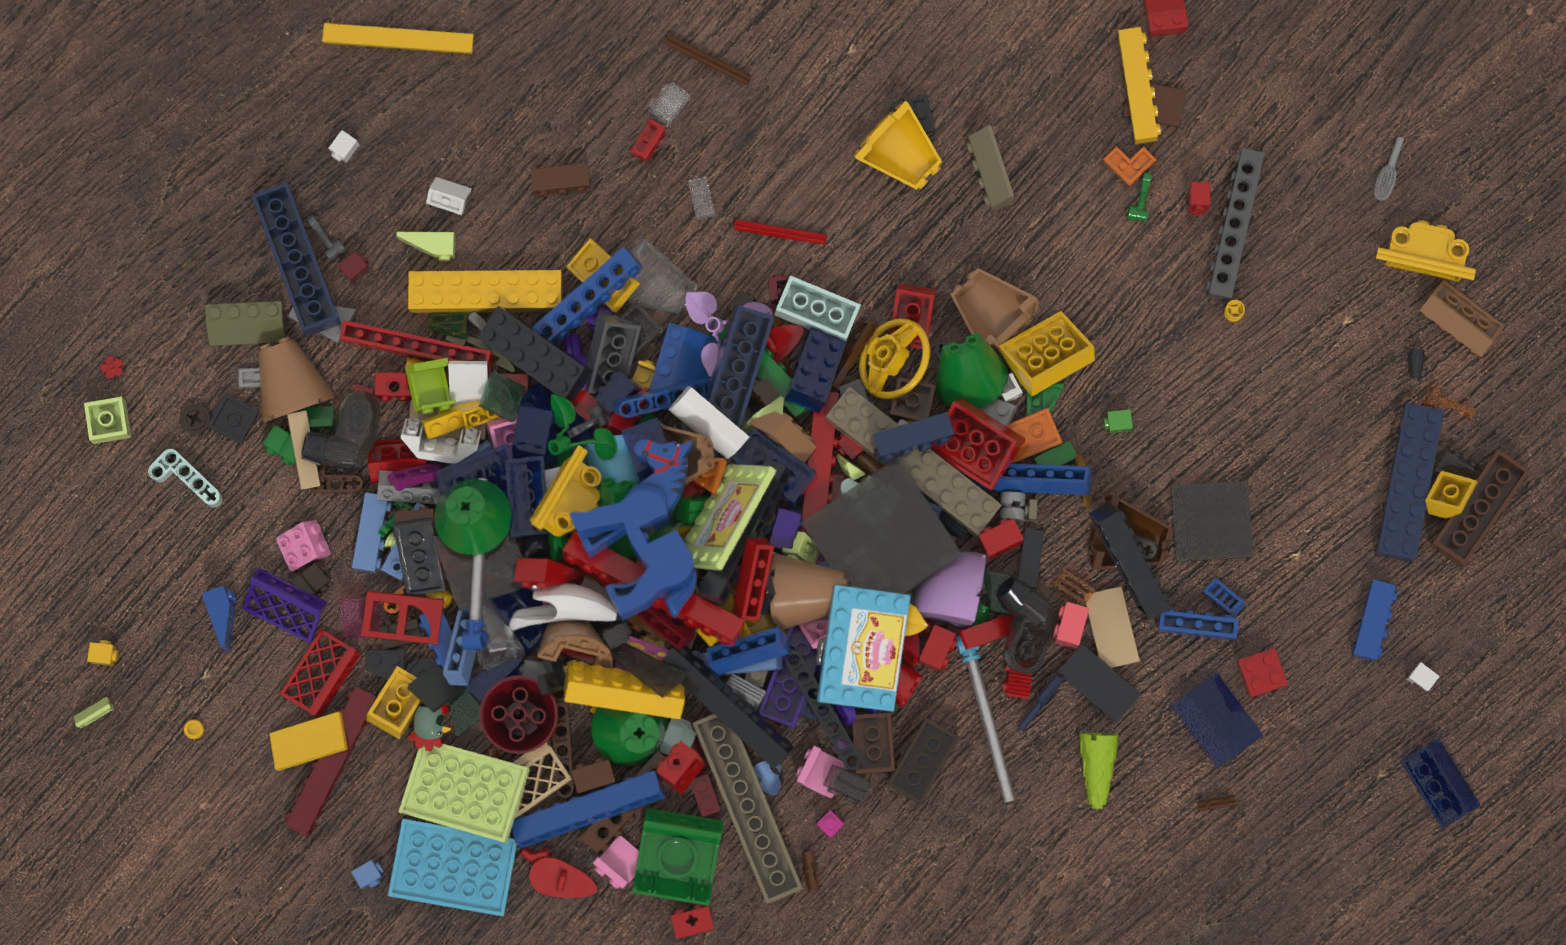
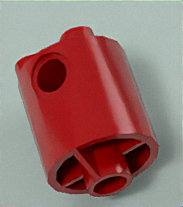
[895,661,923,708]

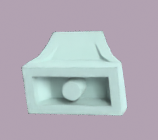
[659,718,696,755]

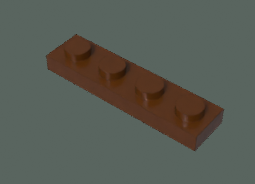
[823,319,877,389]

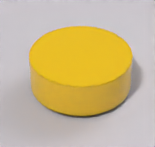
[184,720,204,739]

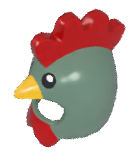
[409,704,451,752]

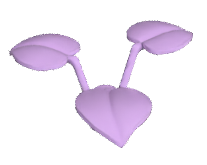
[686,292,772,377]

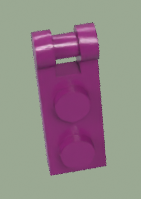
[387,462,445,491]

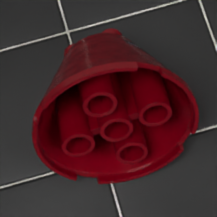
[480,676,558,754]

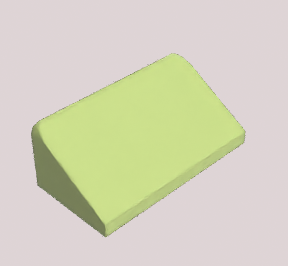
[836,454,865,480]
[74,697,114,728]

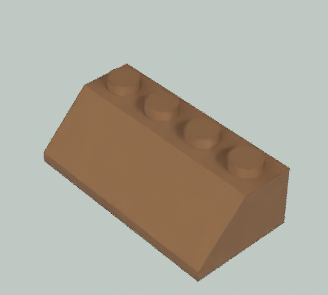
[1419,280,1505,357]

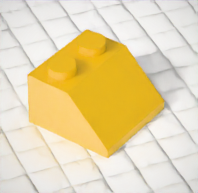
[1425,471,1477,519]

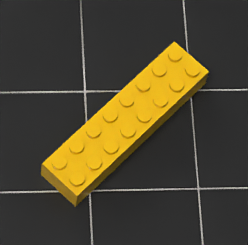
[408,270,563,313]

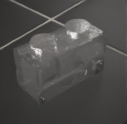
[648,81,690,127]

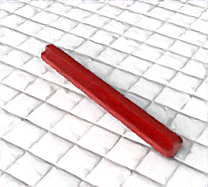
[734,219,827,245]

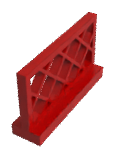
[280,629,361,718]

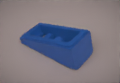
[1203,577,1245,618]

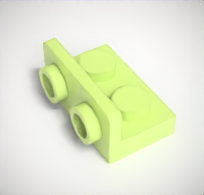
[782,532,821,564]

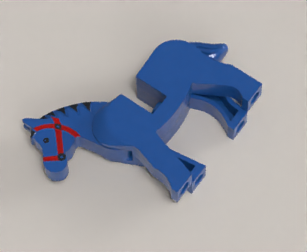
[569,439,697,620]

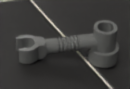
[306,215,347,261]
[567,405,608,438]

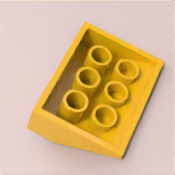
[998,311,1095,396]

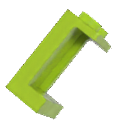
[405,358,456,414]

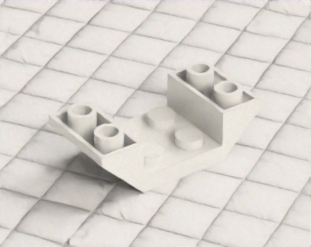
[401,418,482,464]

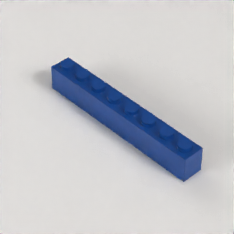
[512,771,666,848]

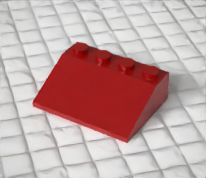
[930,399,1025,490]

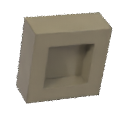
[1025,499,1037,522]

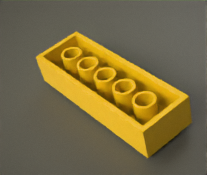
[564,662,685,719]

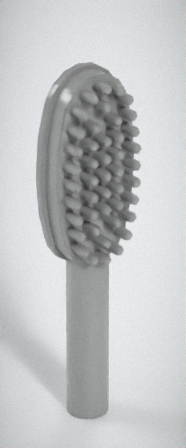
[1374,137,1404,201]

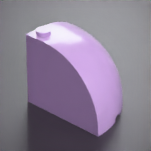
[909,551,986,629]

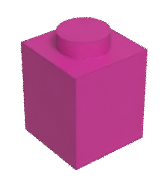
[817,810,844,839]

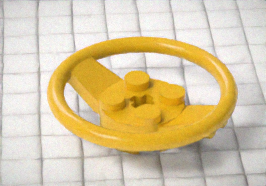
[859,319,930,399]

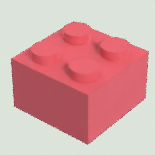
[1052,602,1089,649]

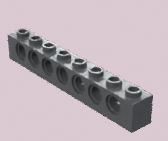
[1205,148,1265,302]

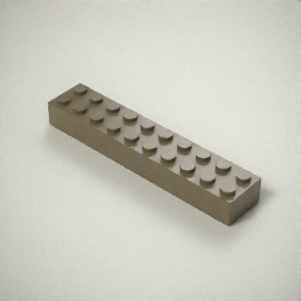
[824,386,1002,538]
[693,714,803,905]

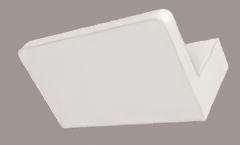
[426,177,471,215]

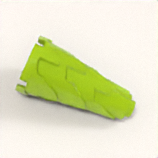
[1079,733,1119,809]

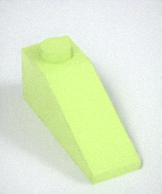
[397,232,456,261]

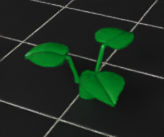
[548,394,617,467]

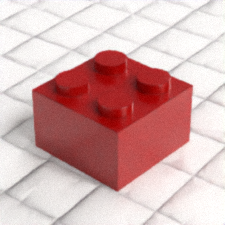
[978,518,1024,561]
[918,624,957,673]
[1236,648,1288,699]

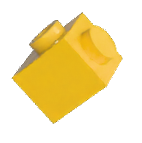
[87,640,118,666]

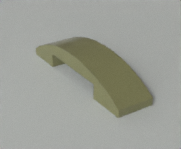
[445,335,516,374]

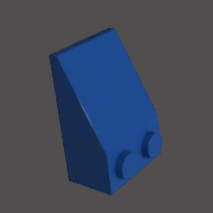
[201,585,237,652]

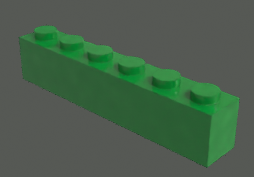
[718,326,814,420]

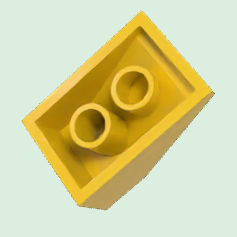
[366,666,421,739]

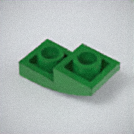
[1033,441,1077,466]

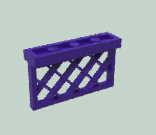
[242,568,328,643]

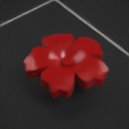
[100,356,123,379]

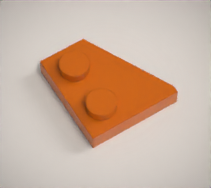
[693,458,727,495]

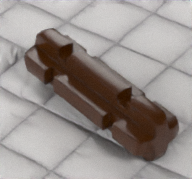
[1197,795,1236,811]

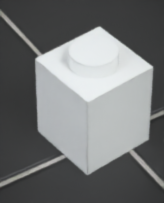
[329,130,359,163]

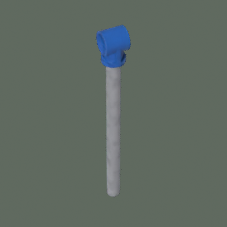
[462,478,488,650]

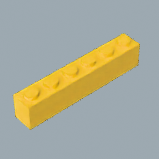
[1118,27,1161,144]

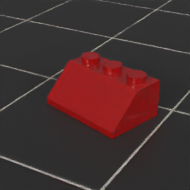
[368,439,429,482]

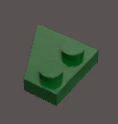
[1027,383,1064,416]

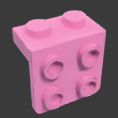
[277,520,331,572]
[795,746,847,798]
[593,836,639,890]

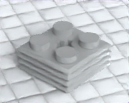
[726,674,766,711]

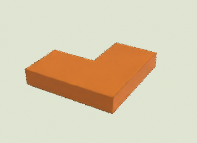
[1103,146,1157,187]

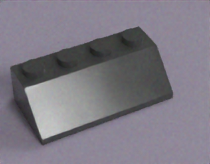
[585,314,641,397]

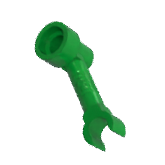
[1126,172,1152,222]
[378,501,415,538]

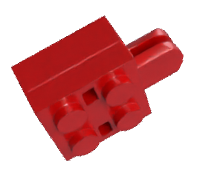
[656,741,706,795]

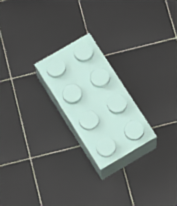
[774,276,861,344]

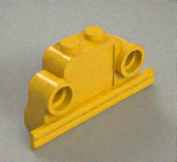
[1376,220,1476,282]
[529,445,601,536]

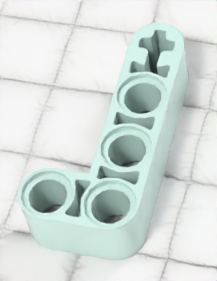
[148,449,223,507]

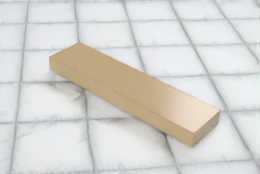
[287,411,320,490]

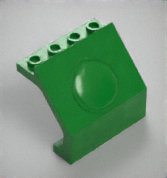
[632,808,724,906]

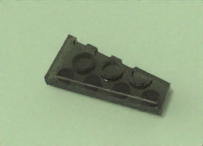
[610,641,685,698]

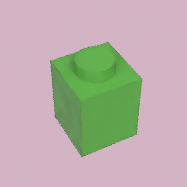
[1103,409,1133,434]

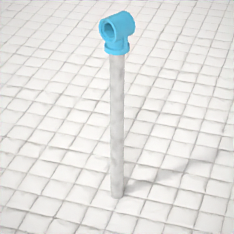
[955,635,1016,803]

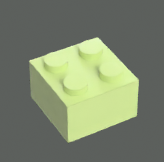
[84,397,132,444]

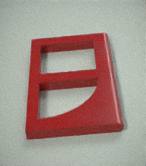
[361,591,445,645]

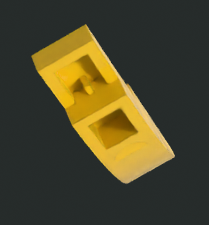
[422,399,502,440]

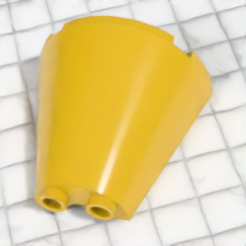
[854,101,942,189]

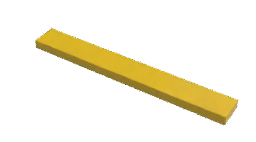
[322,23,474,54]

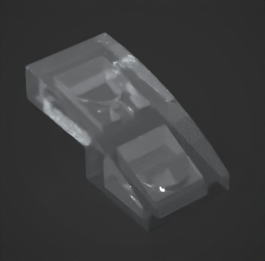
[688,177,715,220]

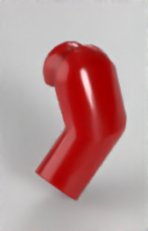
[520,847,551,864]

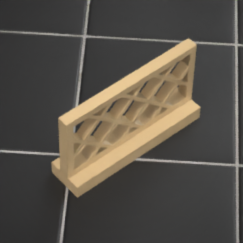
[512,741,572,820]

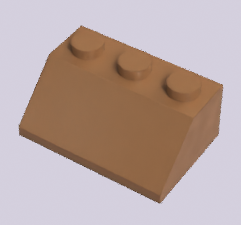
[750,411,816,465]

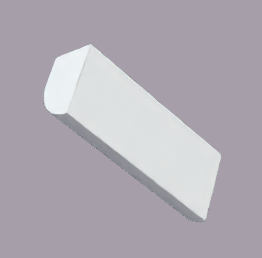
[668,386,749,459]

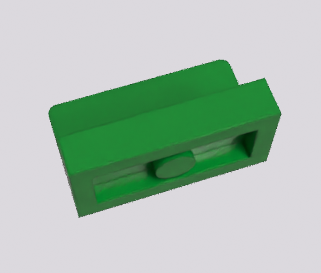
[295,406,335,430]

